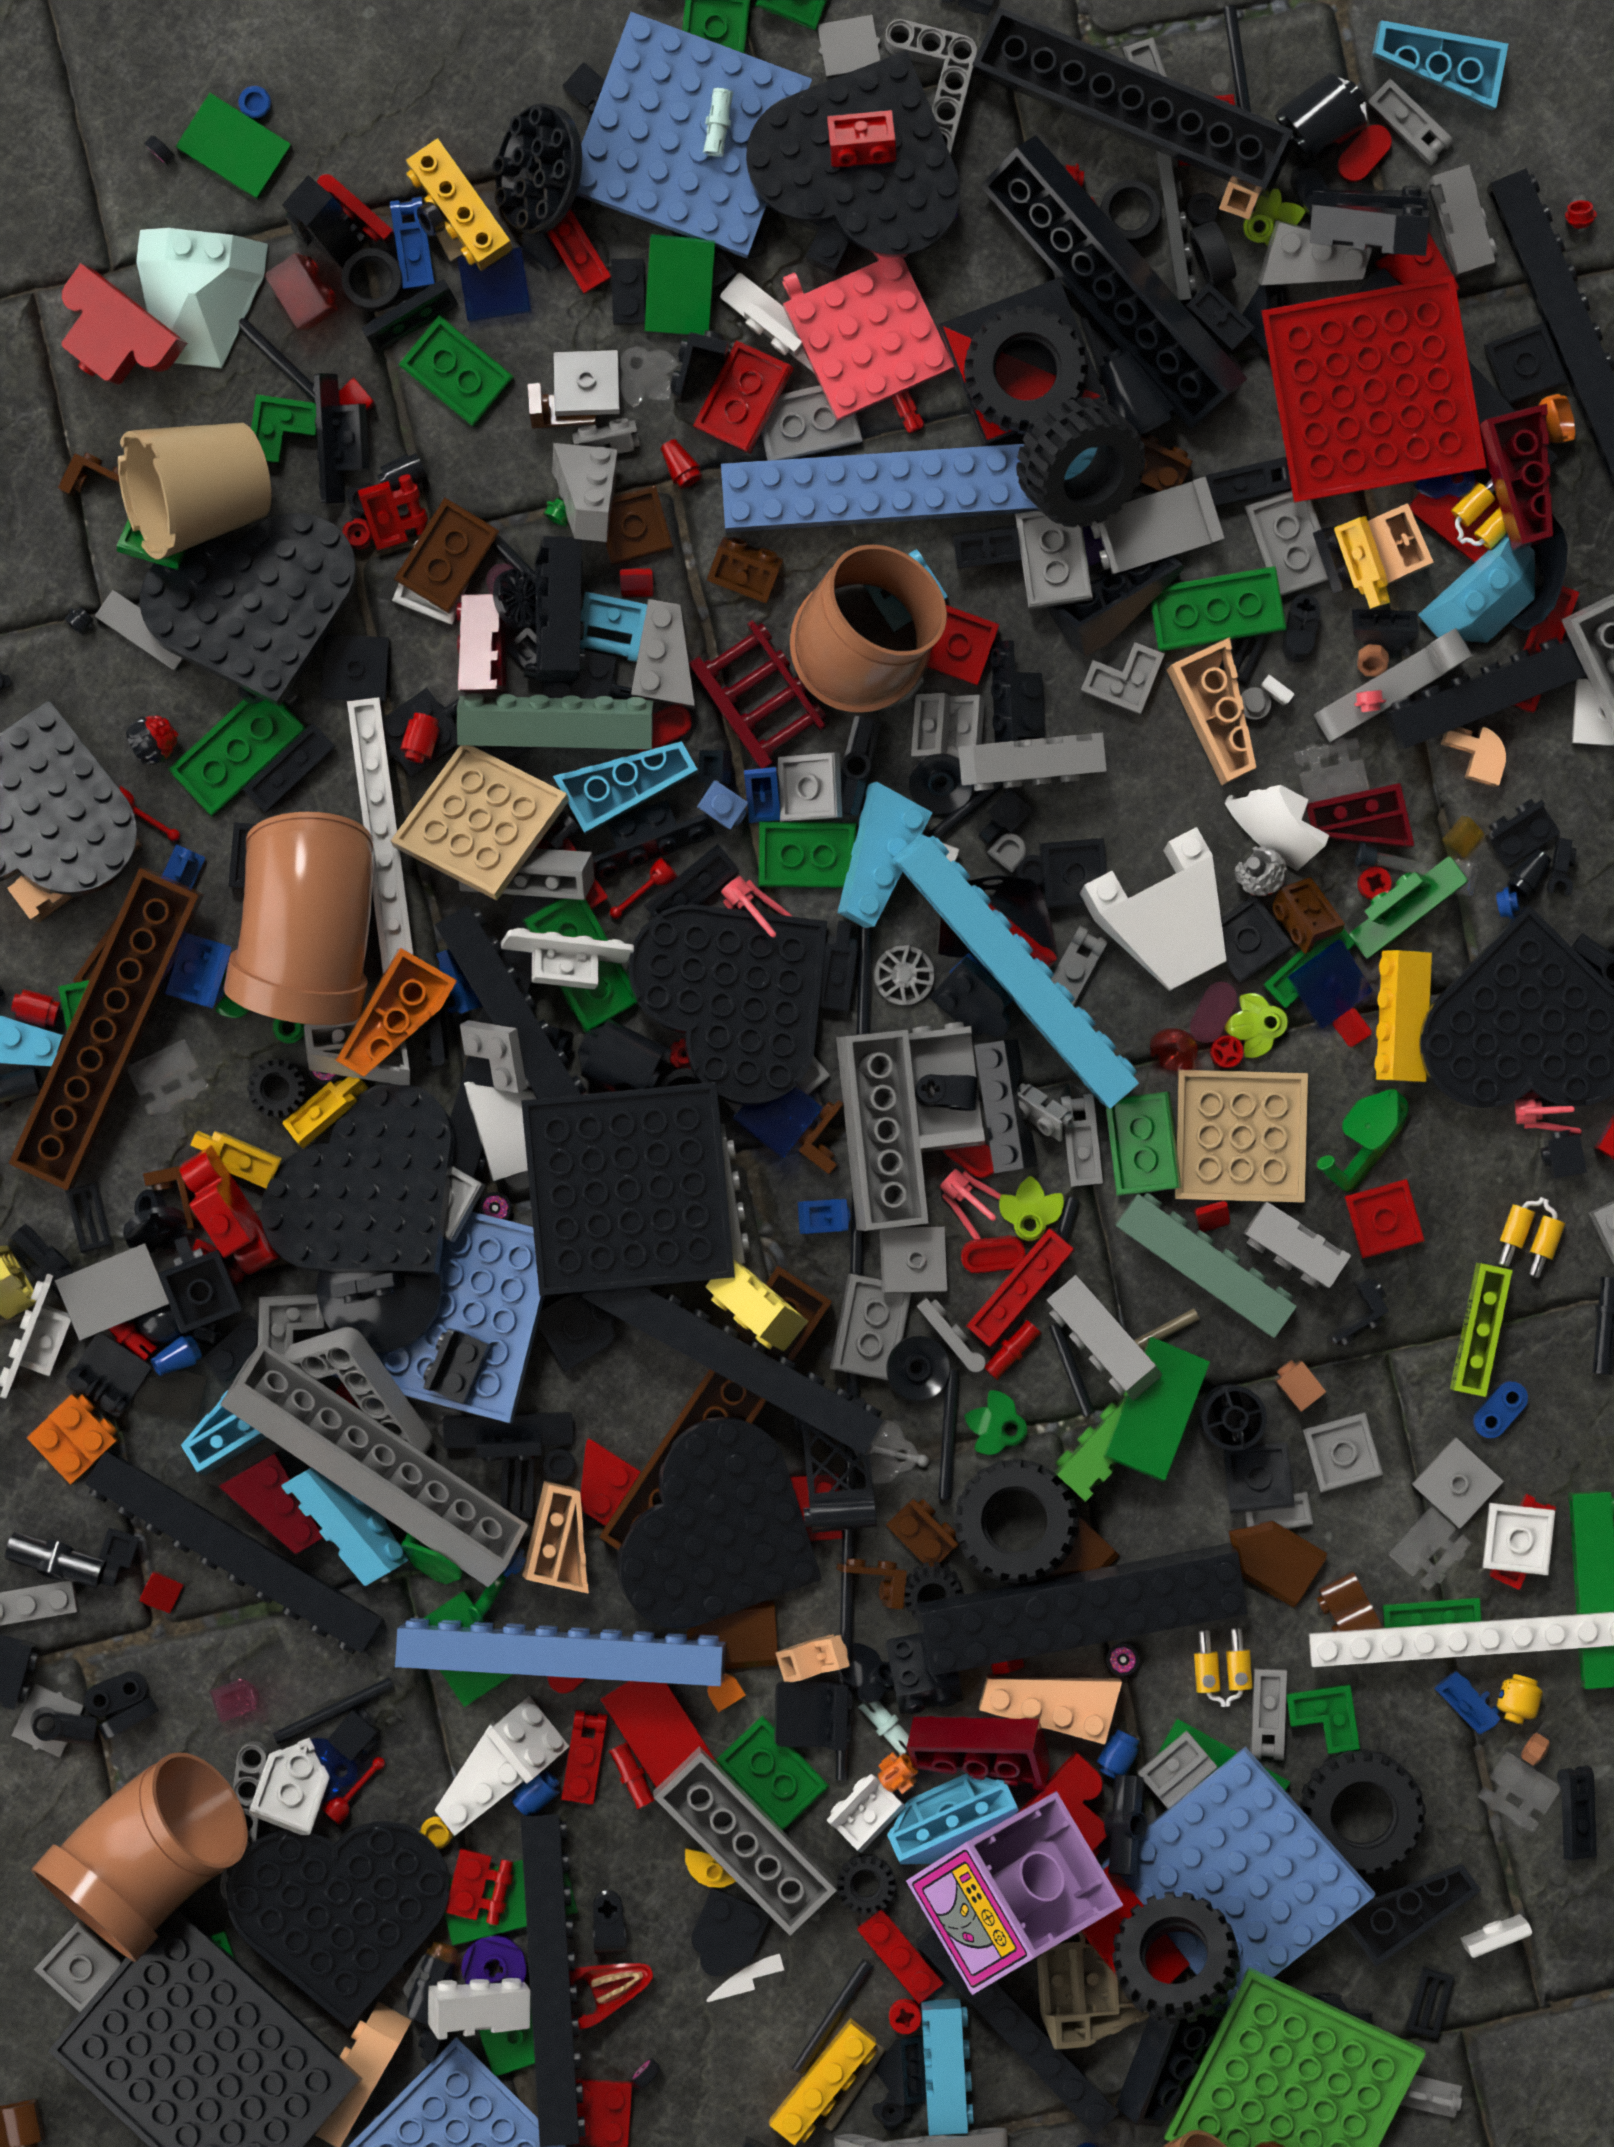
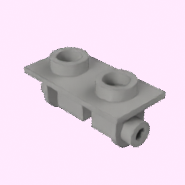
[572,418,640,454]
[1018,1083,1074,1141]
[1400,2075,1462,2118]

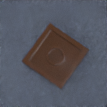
[605,485,673,566]

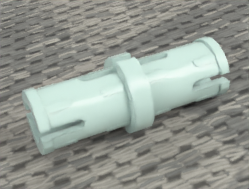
[703,88,733,157]
[858,1701,909,1755]

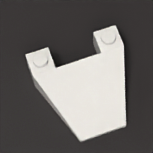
[1079,827,1227,991]

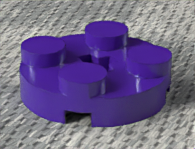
[461,1935,527,1984]

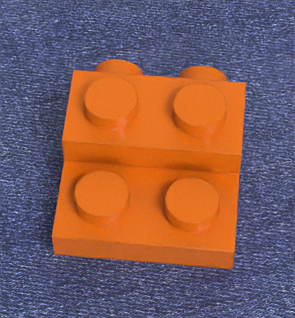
[27,1393,119,1485]

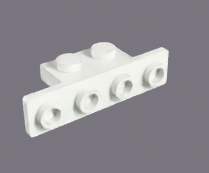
[720,273,815,374]
[501,928,634,989]
[0,1274,71,1399]

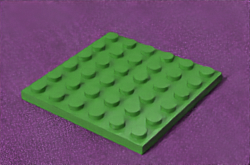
[1164,1967,1426,2147]

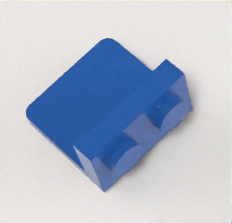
[163,933,231,1008]

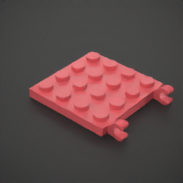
[782,252,954,421]

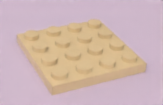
[390,745,569,900]
[1175,1070,1308,1202]

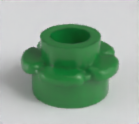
[543,498,569,527]

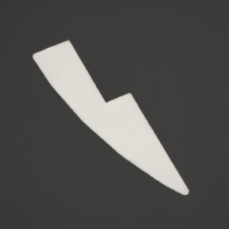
[706,1954,784,2002]

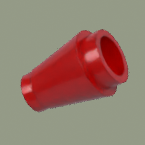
[660,439,702,489]

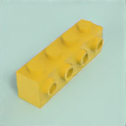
[406,138,513,271]
[1374,950,1432,1082]
[769,2018,877,2146]

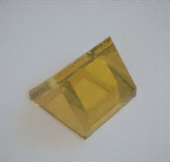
[1442,815,1485,858]

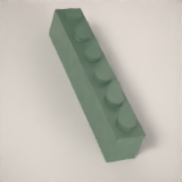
[457,693,653,750]
[1114,1192,1297,1338]

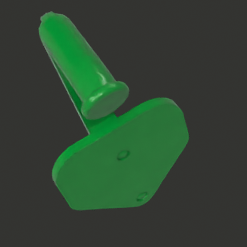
[1317,1089,1409,1192]
[401,1533,506,1622]

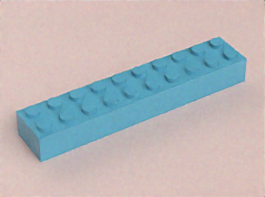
[892,834,1139,1109]

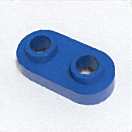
[1473,1381,1528,1438]

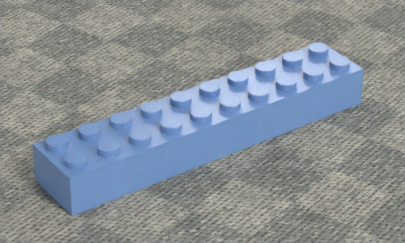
[721,444,1040,533]
[395,1618,726,1686]

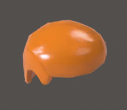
[1539,394,1575,443]

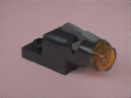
[403,1941,458,2062]

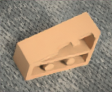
[522,1481,589,1594]

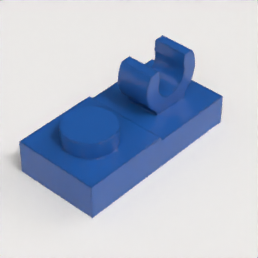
[436,949,483,1014]
[1434,1671,1501,1735]

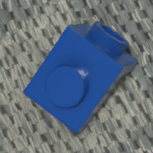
[798,1199,851,1234]

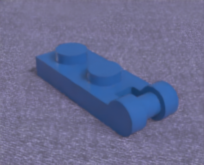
[390,197,435,291]

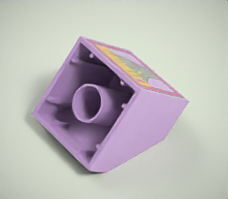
[906,1791,1123,1995]

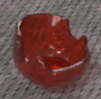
[1150,1028,1198,1071]

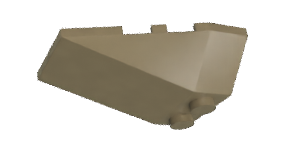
[1037,1931,1173,2049]

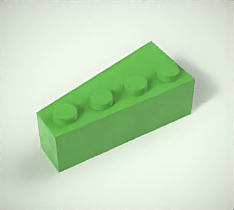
[1054,1392,1127,1502]

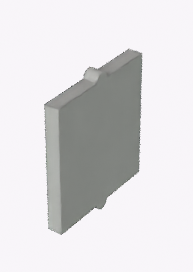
[817,15,880,78]
[11,1684,84,1758]

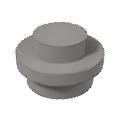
[1241,687,1271,720]

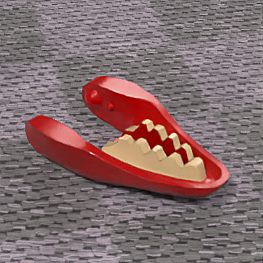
[569,1963,653,2029]

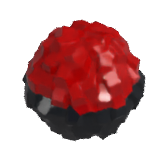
[126,715,179,766]

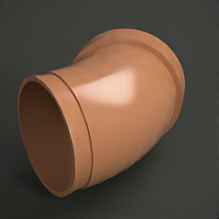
[790,545,947,712]
[224,812,373,1025]
[31,1752,248,1962]

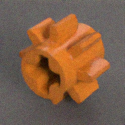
[878,1752,918,1794]

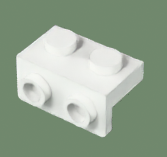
[827,1774,906,1853]

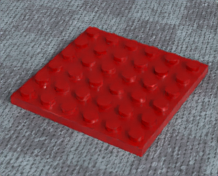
[1261,275,1486,503]

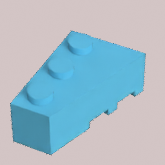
[181,1390,267,1476]

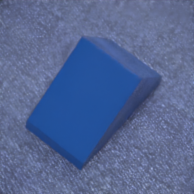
[744,767,780,823]

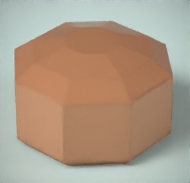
[1357,644,1389,677]
[1520,1733,1550,1766]

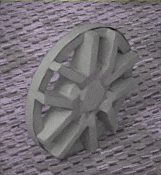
[874,945,934,1005]

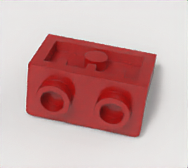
[827,110,896,167]

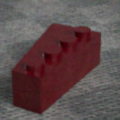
[1479,403,1553,550]
[907,1716,1051,1791]

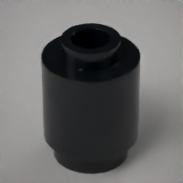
[377,453,427,492]

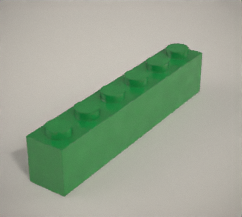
[1568,1490,1614,1689]

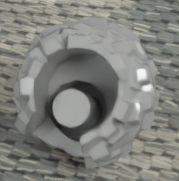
[1235,846,1287,896]

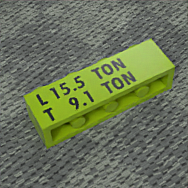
[1450,1263,1512,1397]

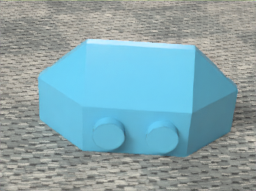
[1418,533,1535,643]
[887,1773,1018,1864]

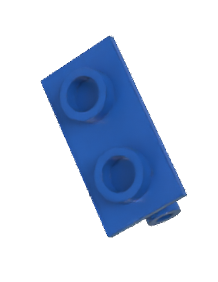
[162,844,206,888]

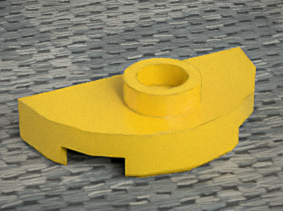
[685,1848,736,1888]

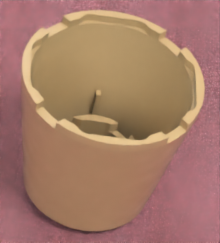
[118,423,271,559]

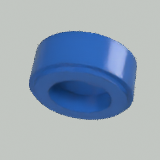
[239,86,272,120]

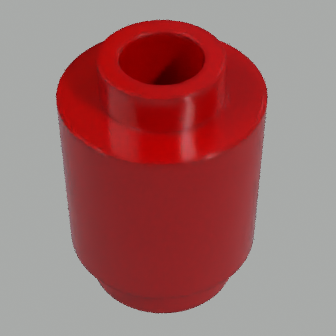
[400,713,440,763]
[11,989,61,1028]

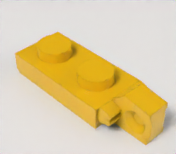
[1334,516,1390,609]
[282,1077,368,1148]
[190,1131,282,1189]

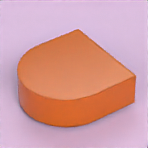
[707,1673,746,1713]

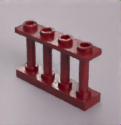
[689,620,827,769]

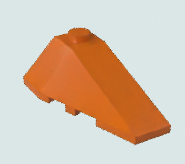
[335,948,457,1077]

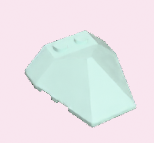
[136,228,268,369]

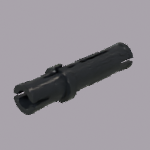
[1592,1276,1614,1375]

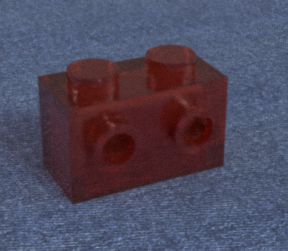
[264,253,339,331]

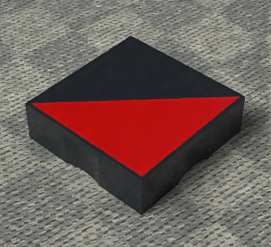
[938,278,1106,446]

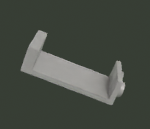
[1090,477,1225,575]
[909,1022,985,1153]

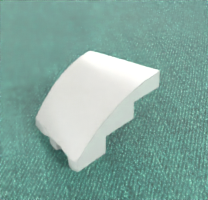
[1225,785,1329,871]
[464,1082,536,1181]

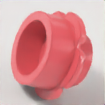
[1354,690,1386,712]

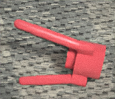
[721,876,792,938]
[1515,1092,1582,1134]
[939,1169,1002,1240]

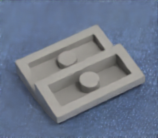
[911,693,985,759]

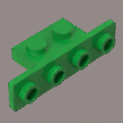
[1350,856,1469,959]

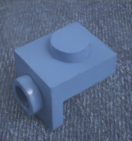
[697,780,748,829]

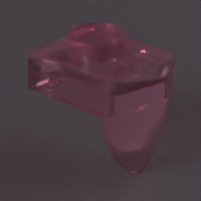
[209,1678,260,1722]

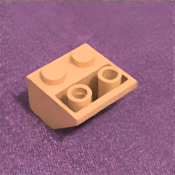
[1368,503,1434,584]

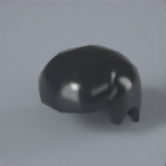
[137,1304,187,1345]

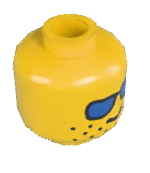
[1496,1674,1543,1725]

